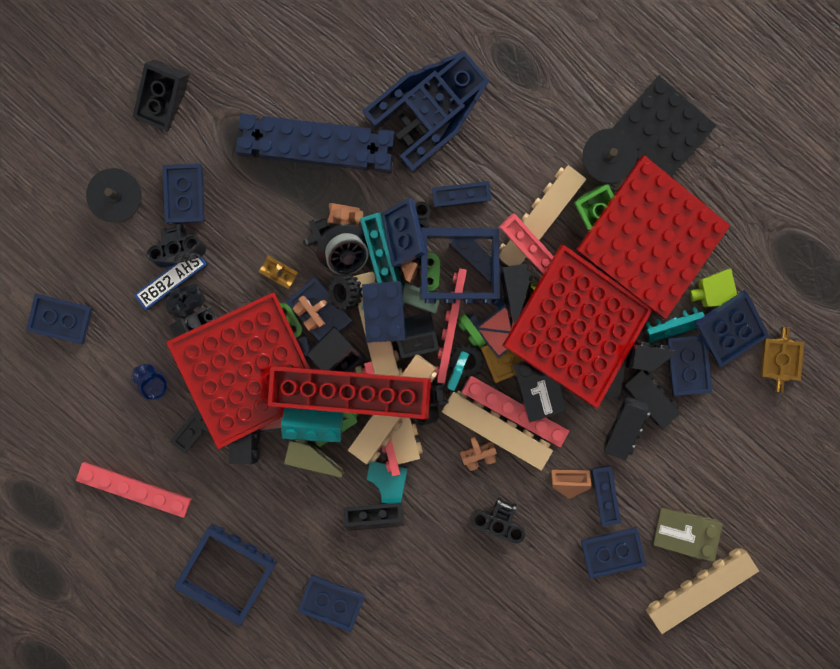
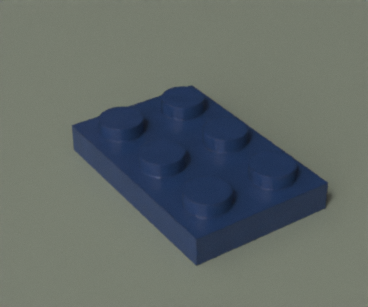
[163,164,205,224]
[381,198,426,268]
[286,277,352,340]
[362,281,406,343]
[26,294,93,344]
[666,335,712,396]
[580,527,646,579]
[297,575,365,632]

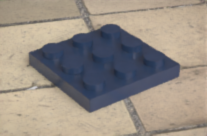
[695,290,769,368]

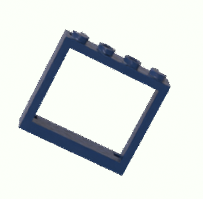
[419,228,500,304]
[173,524,277,626]

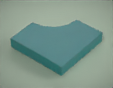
[447,351,469,391]
[367,461,408,504]

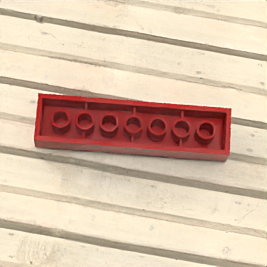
[268,366,431,419]

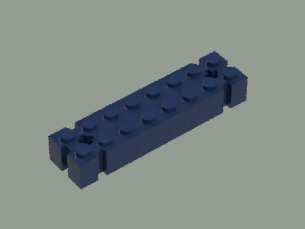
[236,113,395,173]

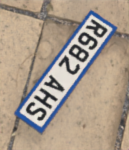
[134,257,208,310]

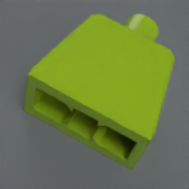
[689,269,737,307]

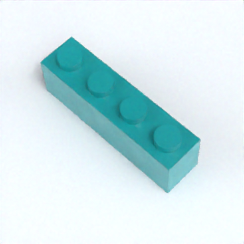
[360,213,404,288]

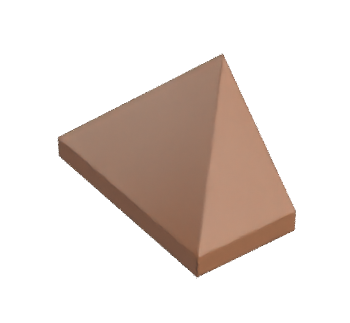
[401,261,419,284]
[551,470,591,499]

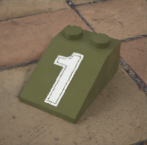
[284,439,345,478]
[653,508,723,562]

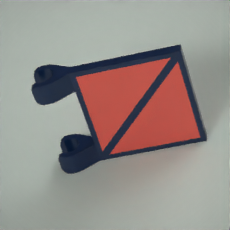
[468,298,511,359]

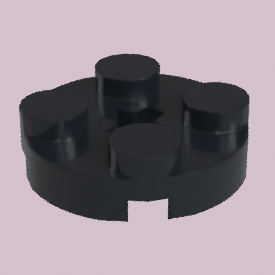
[165,284,205,318]

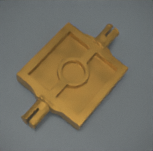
[760,327,805,393]

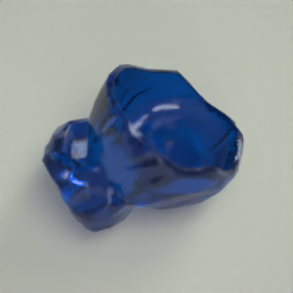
[131,364,167,400]

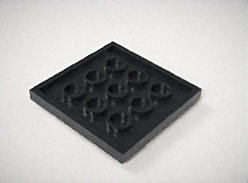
[612,75,717,177]

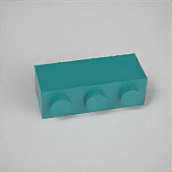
[281,408,343,442]

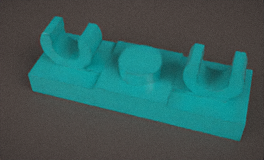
[646,307,705,343]

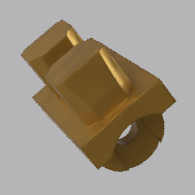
[259,255,298,289]

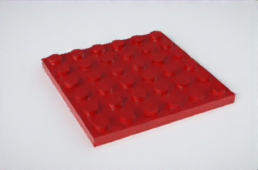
[576,155,730,319]
[502,245,652,408]
[166,292,310,449]

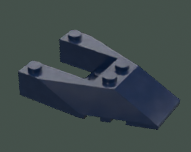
[363,51,490,174]

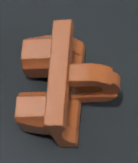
[327,203,363,226]
[293,296,327,331]
[460,437,497,471]

